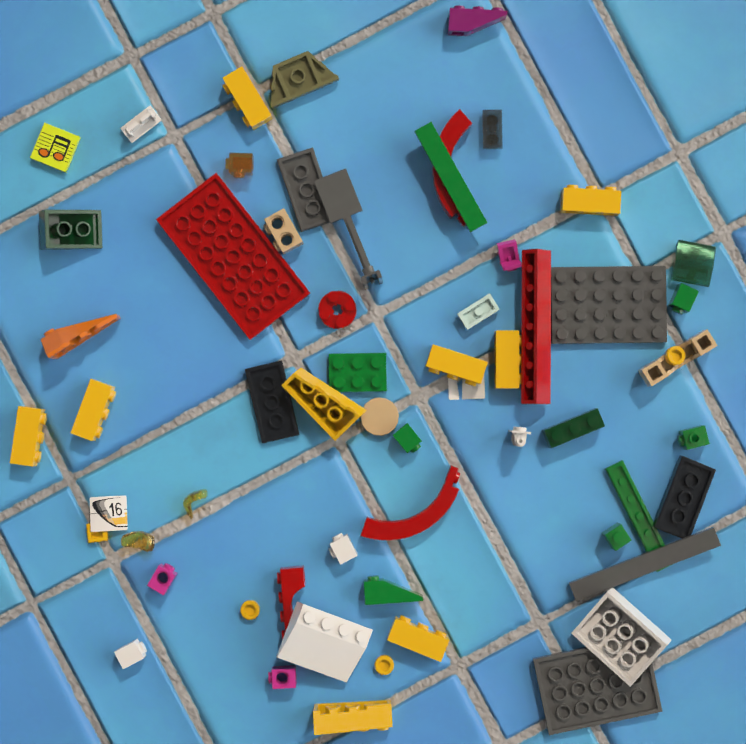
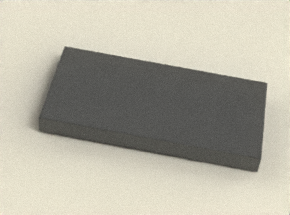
[277,147,330,232]

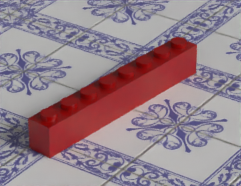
[521,249,551,404]

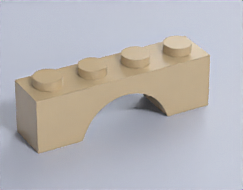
[638,329,718,387]

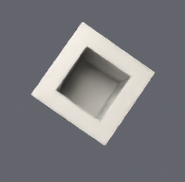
[114,638,147,669]

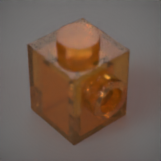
[226,153,254,178]

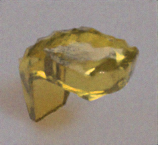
[183,489,208,519]
[121,531,155,552]

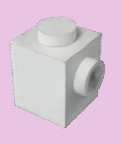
[328,533,358,565]

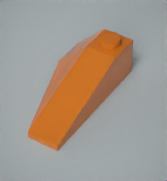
[40,314,121,359]

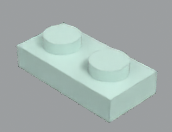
[457,293,500,330]

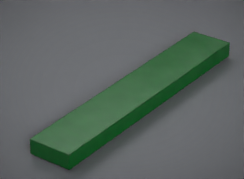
[414,122,487,233]
[605,460,673,572]

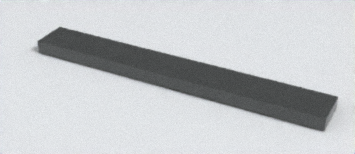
[569,527,721,601]

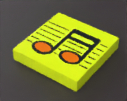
[30,122,81,173]

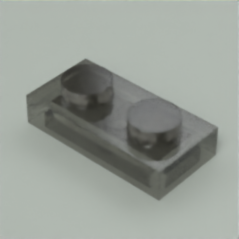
[482,110,503,149]

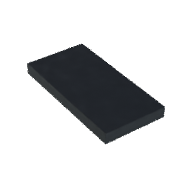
[245,360,300,443]
[652,455,716,538]

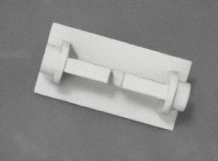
[120,105,162,143]
[508,427,531,447]

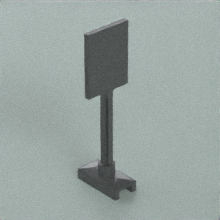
[314,168,383,290]

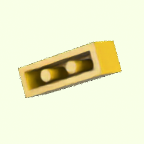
[222,66,273,131]
[560,185,621,216]
[494,330,521,389]
[425,344,488,387]
[71,379,116,441]
[10,406,47,467]
[387,615,450,662]

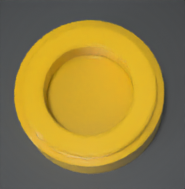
[665,346,685,366]
[240,600,260,620]
[375,655,394,675]

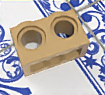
[263,208,304,254]

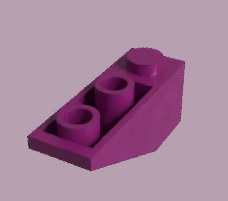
[448,5,507,36]

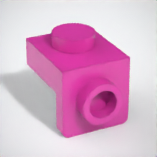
[496,239,522,271]

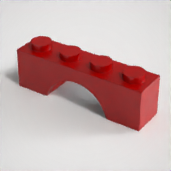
[277,565,306,640]

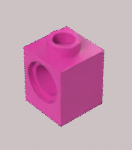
[147,563,178,595]
[268,665,297,689]

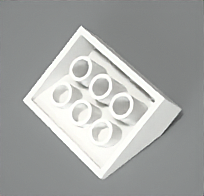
[571,587,672,687]
[276,602,373,682]

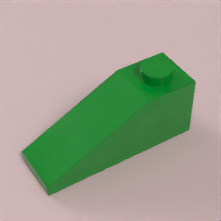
[364,575,423,605]

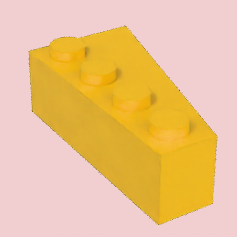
[281,368,367,441]
[313,700,392,735]

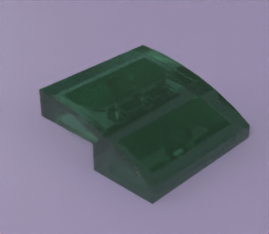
[671,240,716,287]

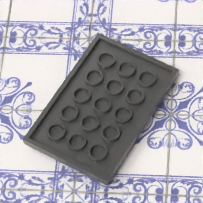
[551,266,667,344]
[533,647,663,735]

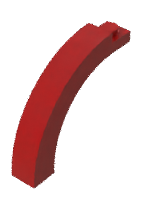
[432,109,472,227]
[360,465,460,540]

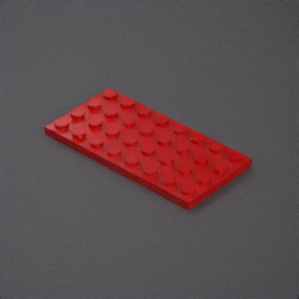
[156,173,311,340]

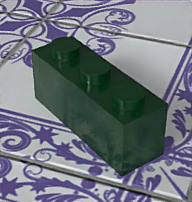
[542,408,605,448]

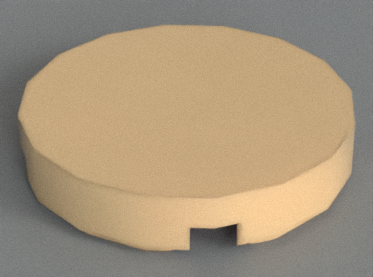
[361,397,399,436]

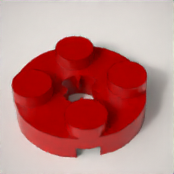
[318,291,357,329]

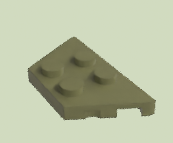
[270,51,339,109]

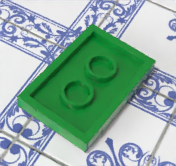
[329,353,387,392]

